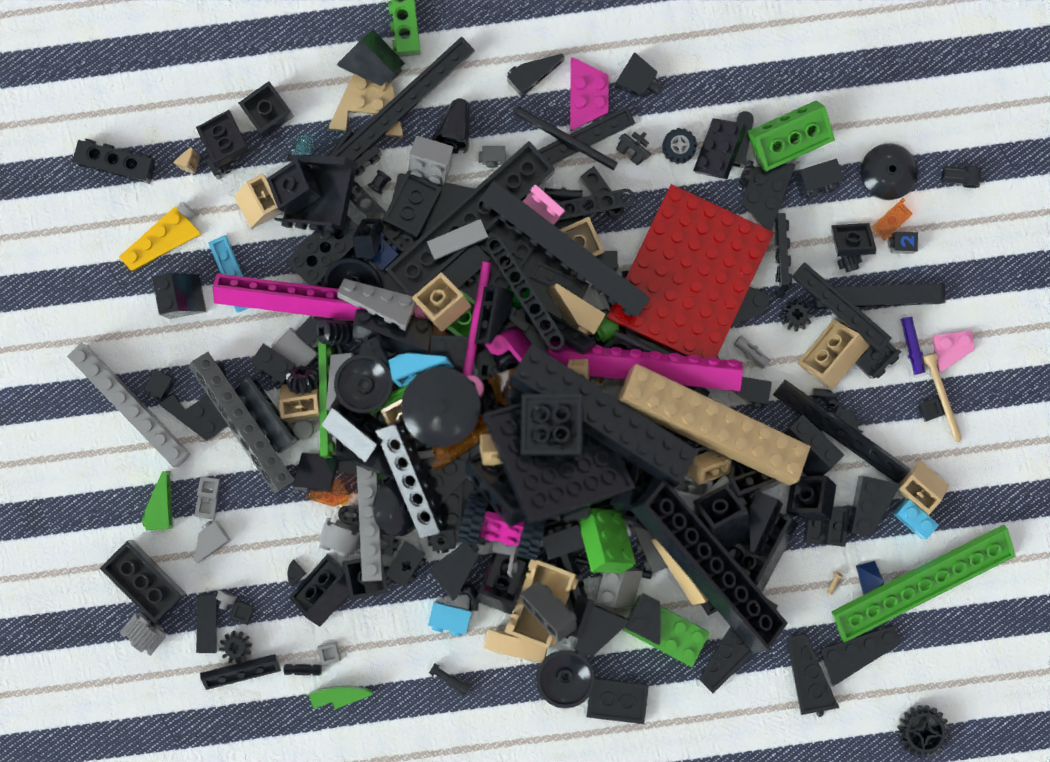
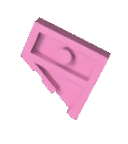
[932,331,975,372]

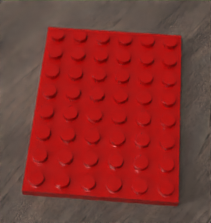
[606,184,775,358]

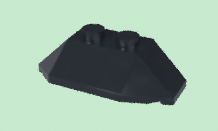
[728,459,782,498]

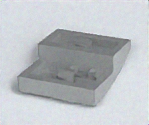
[272,328,319,367]

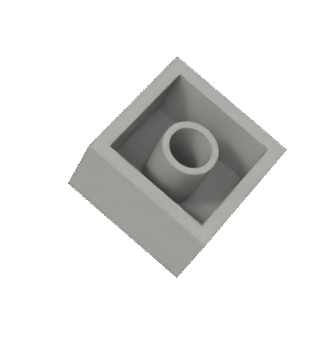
[408,135,453,186]

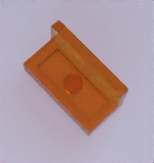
[871,198,913,240]

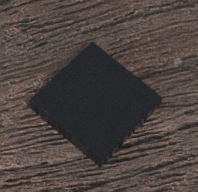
[831,223,877,257]
[293,453,339,493]

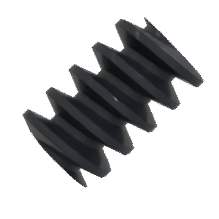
[315,319,355,345]

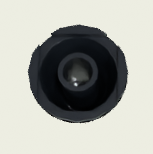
[432,98,470,154]

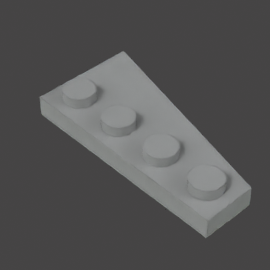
[337,279,417,331]

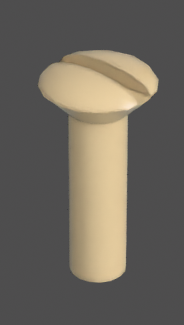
[827,571,844,595]

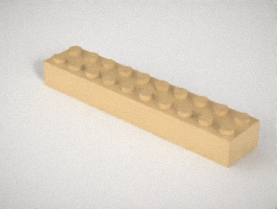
[618,364,811,486]

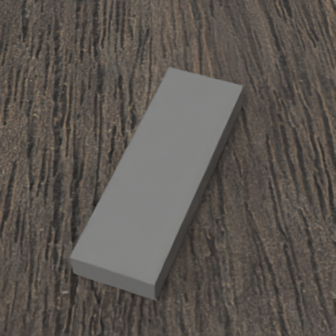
[427,219,488,260]

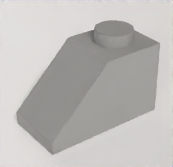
[194,521,231,563]

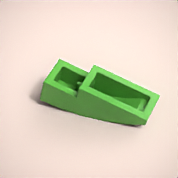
[309,685,373,709]

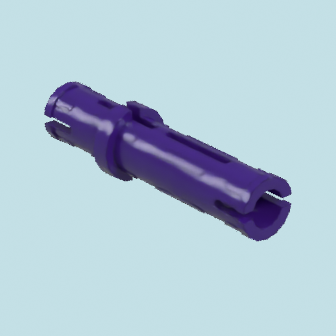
[900,317,926,375]

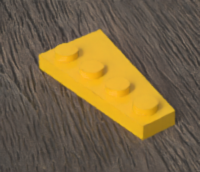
[119,206,202,272]

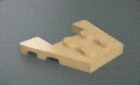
[329,74,403,138]

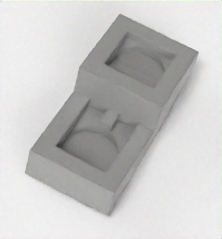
[194,477,220,520]

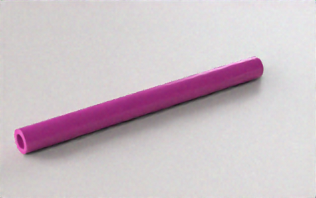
[462,262,492,376]

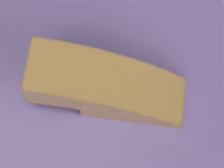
[484,627,548,662]

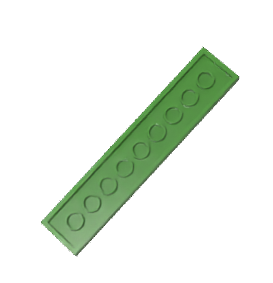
[831,524,1016,643]

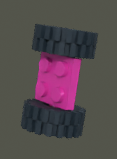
[457,493,547,561]

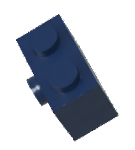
[371,232,400,273]

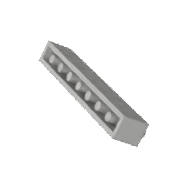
[67,343,191,467]

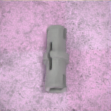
[733,335,771,369]

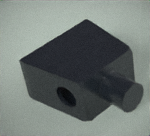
[615,52,663,98]

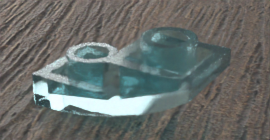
[291,135,315,155]

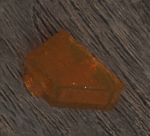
[305,477,352,508]

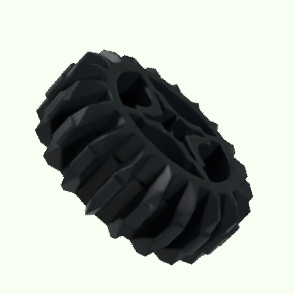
[897,705,950,758]

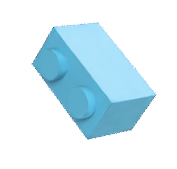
[892,499,939,540]
[428,601,472,637]

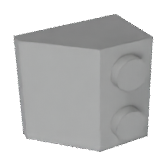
[596,567,643,608]

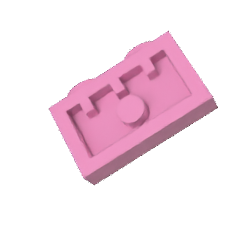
[522,185,565,225]

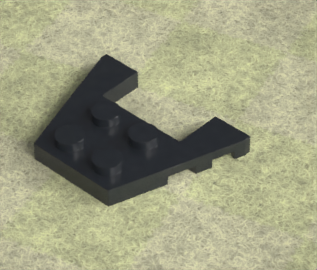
[159,361,229,441]

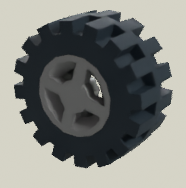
[662,128,697,164]

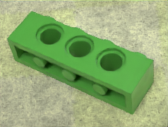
[388,0,421,57]

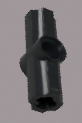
[556,552,588,608]

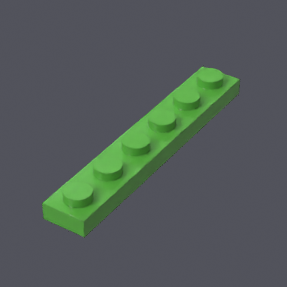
[318,341,335,458]

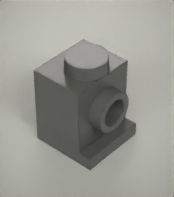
[479,146,506,168]

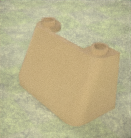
[505,559,579,649]

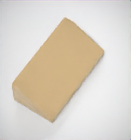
[174,148,201,174]

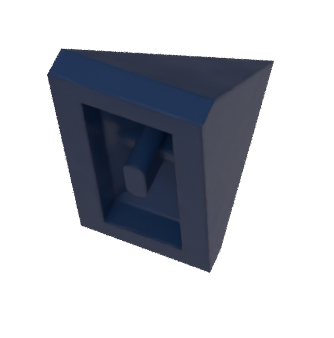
[856,561,884,595]

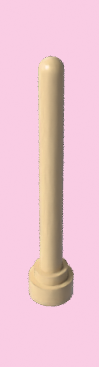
[922,353,961,442]

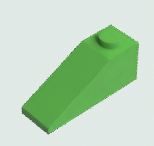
[142,471,173,531]

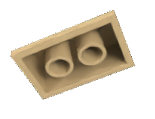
[797,319,869,390]

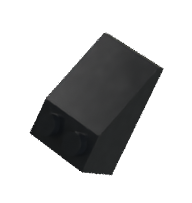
[475,553,530,615]

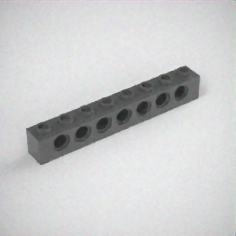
[188,352,295,494]

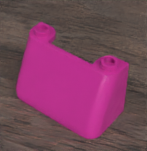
[484,327,532,362]

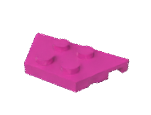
[570,57,609,131]

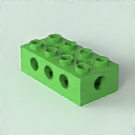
[747,100,835,171]

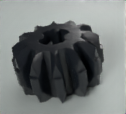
[779,299,813,332]
[286,364,319,395]
[219,630,253,664]

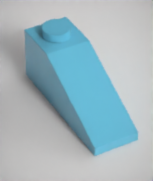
[389,353,453,388]

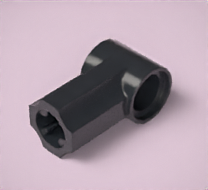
[941,166,981,188]

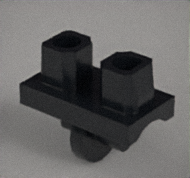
[616,132,651,166]

